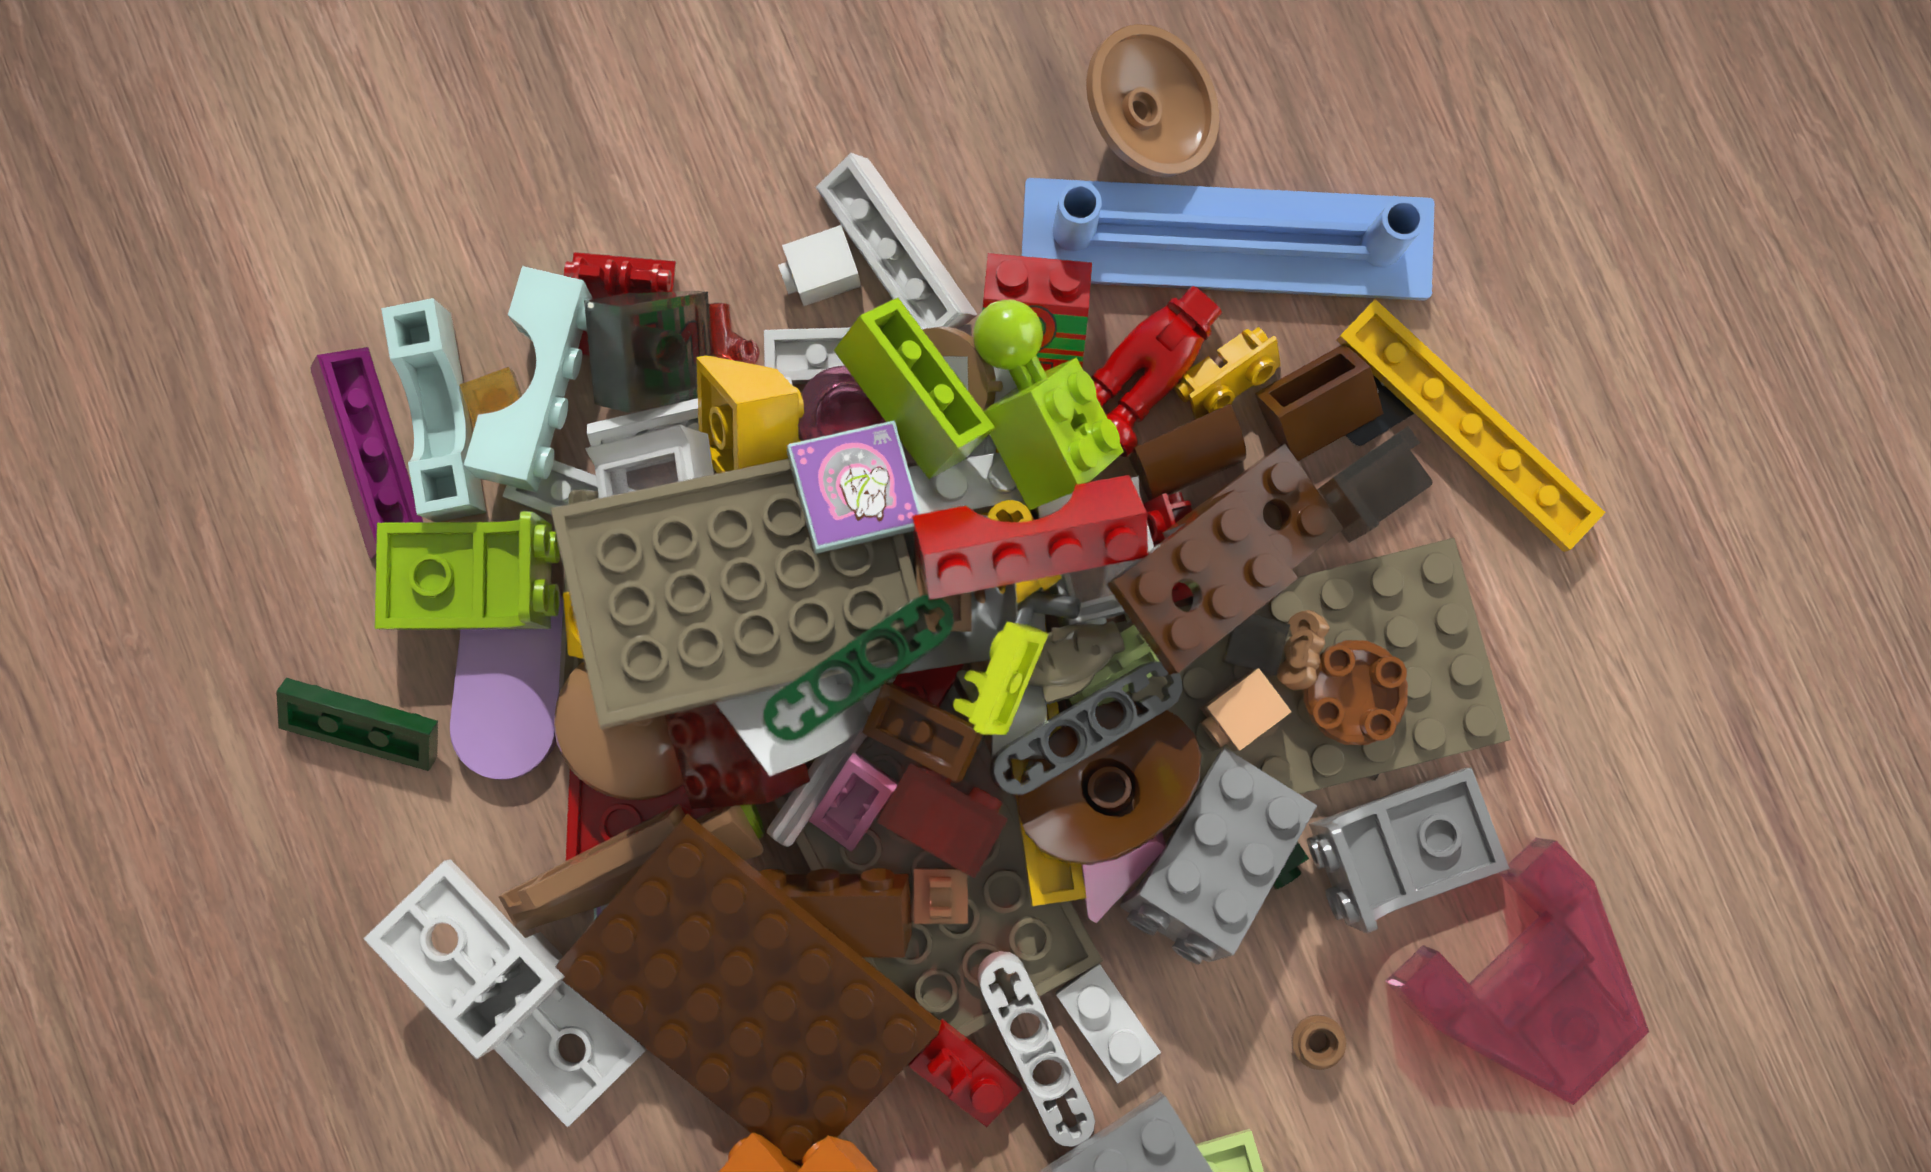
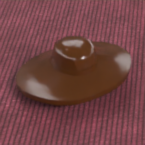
[1018,701,1201,865]

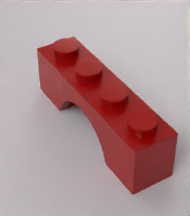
[912,475,1148,600]

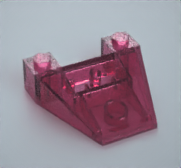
[1386,837,1649,1105]

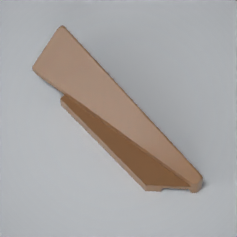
[498,799,763,931]

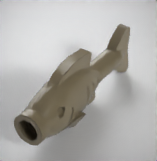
[957,621,1125,704]

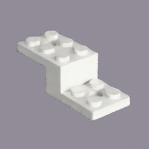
[364,859,647,1128]

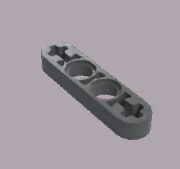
[990,661,1182,794]

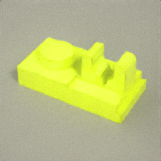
[953,622,1048,735]

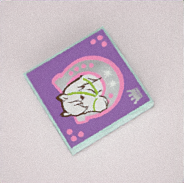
[787,421,921,554]

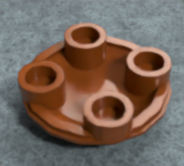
[1304,640,1408,745]

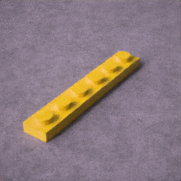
[1336,299,1606,552]

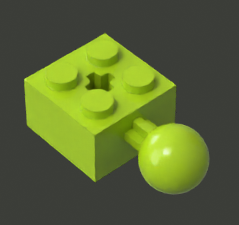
[973,300,1124,510]

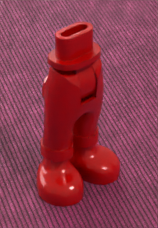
[1091,286,1222,457]

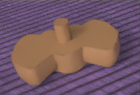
[1276,610,1330,690]

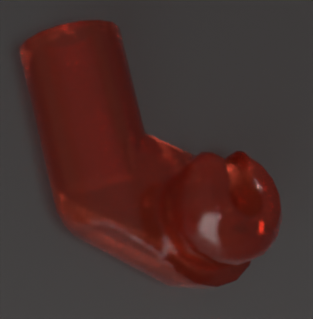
[704,303,760,364]

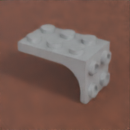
[1120,748,1317,964]
[1307,768,1510,933]

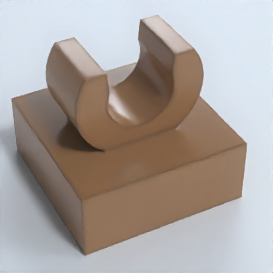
[914,868,968,924]

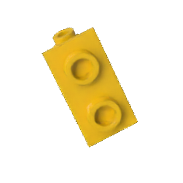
[1174,327,1281,419]

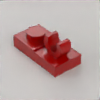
[908,1019,1023,1127]

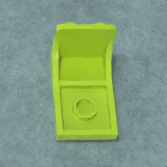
[375,512,560,630]

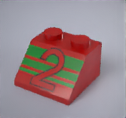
[982,253,1092,371]

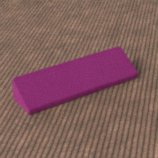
[311,347,423,559]

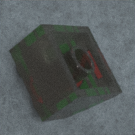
[584,291,713,413]

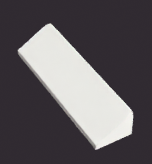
[816,153,977,329]

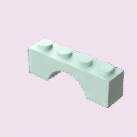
[464,266,596,492]
[381,298,486,522]

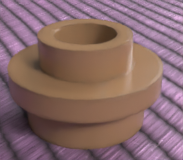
[1291,1015,1346,1070]

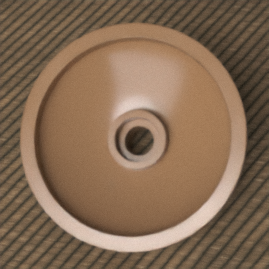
[1086,24,1219,177]
[554,660,715,800]

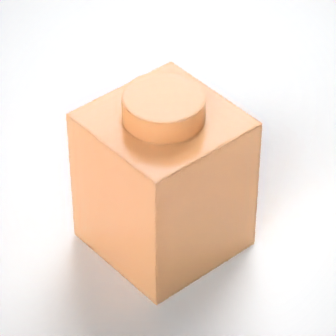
[1200,668,1291,751]

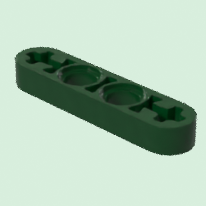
[762,595,954,745]

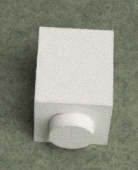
[778,225,861,306]

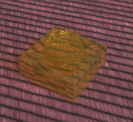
[460,367,522,427]

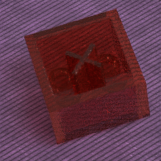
[665,703,810,809]
[877,763,1008,878]

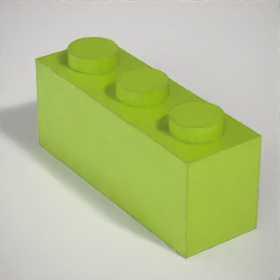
[833,298,995,480]

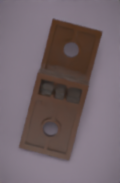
[1106,443,1344,675]

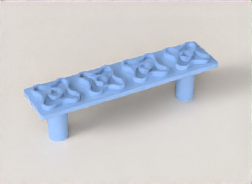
[1022,178,1434,301]

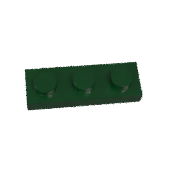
[276,678,438,771]

